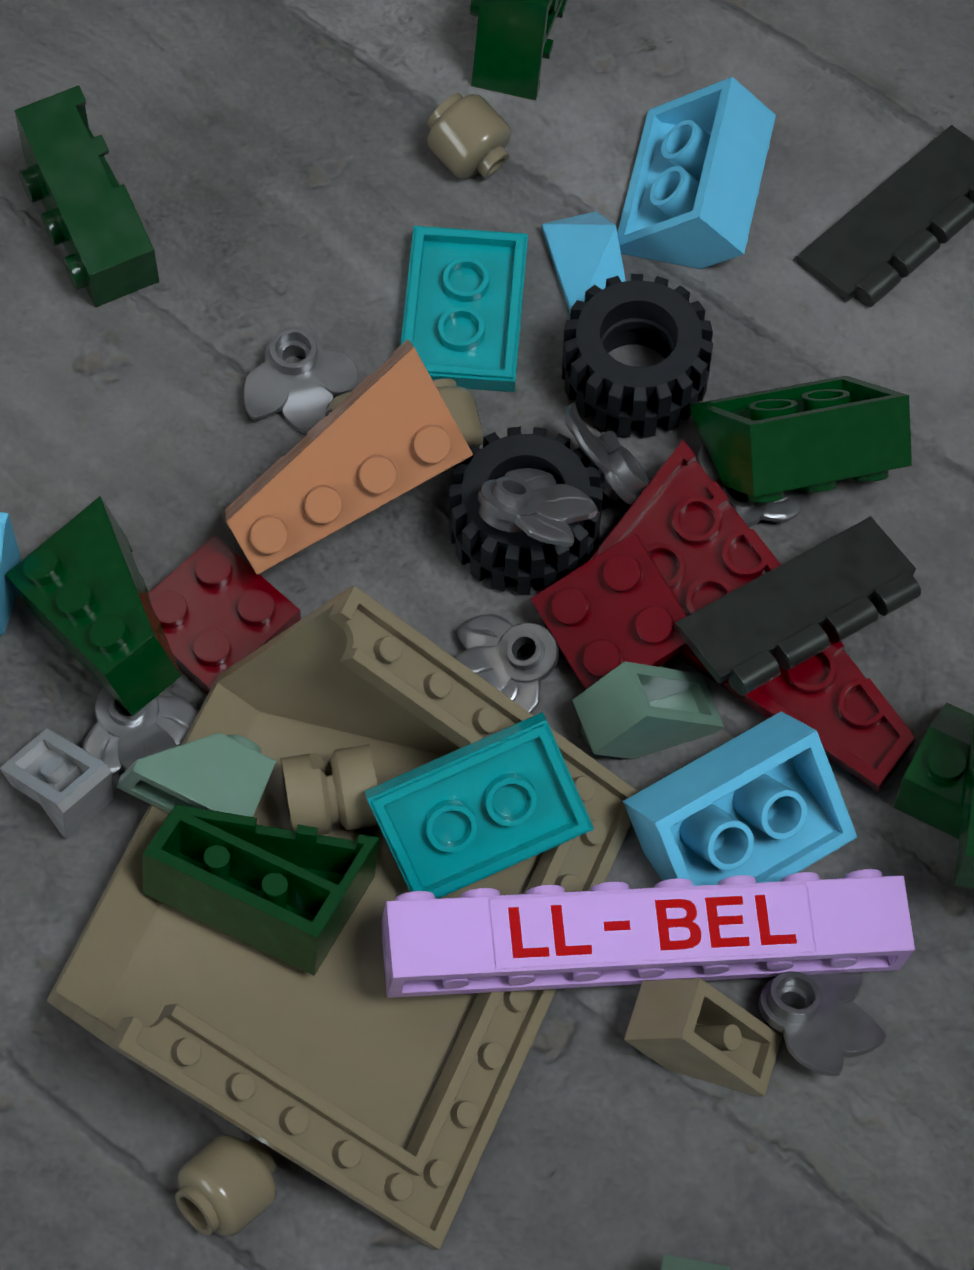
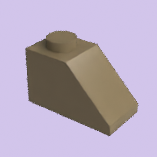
[624,978,782,1096]

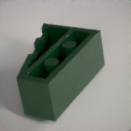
[470,0,568,101]
[14,85,159,308]
[5,496,181,716]
[143,804,379,976]

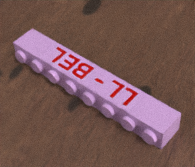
[381,869,915,998]

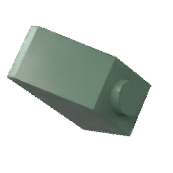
[572,661,724,759]
[116,733,276,817]

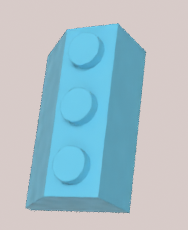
[617,77,776,269]
[622,711,858,886]

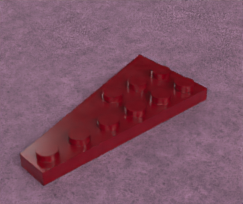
[589,440,915,793]

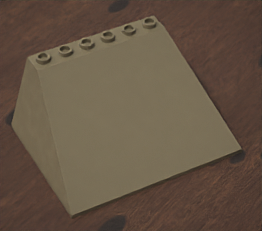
[47,586,639,1250]

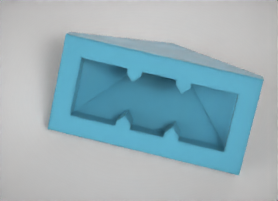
[542,211,626,311]

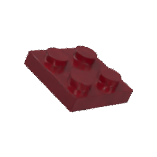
[530,532,689,690]
[148,535,301,695]

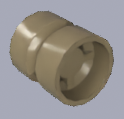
[280,744,379,835]

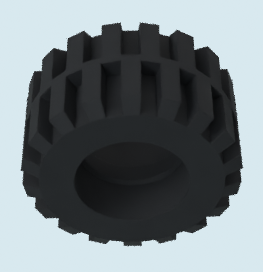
[562,274,713,437]
[449,426,603,595]

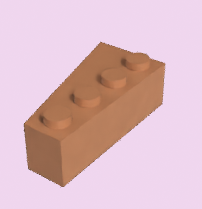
[225,339,473,575]

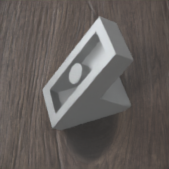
[0,728,113,838]

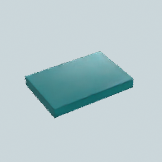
[401,226,528,392]
[365,712,594,899]

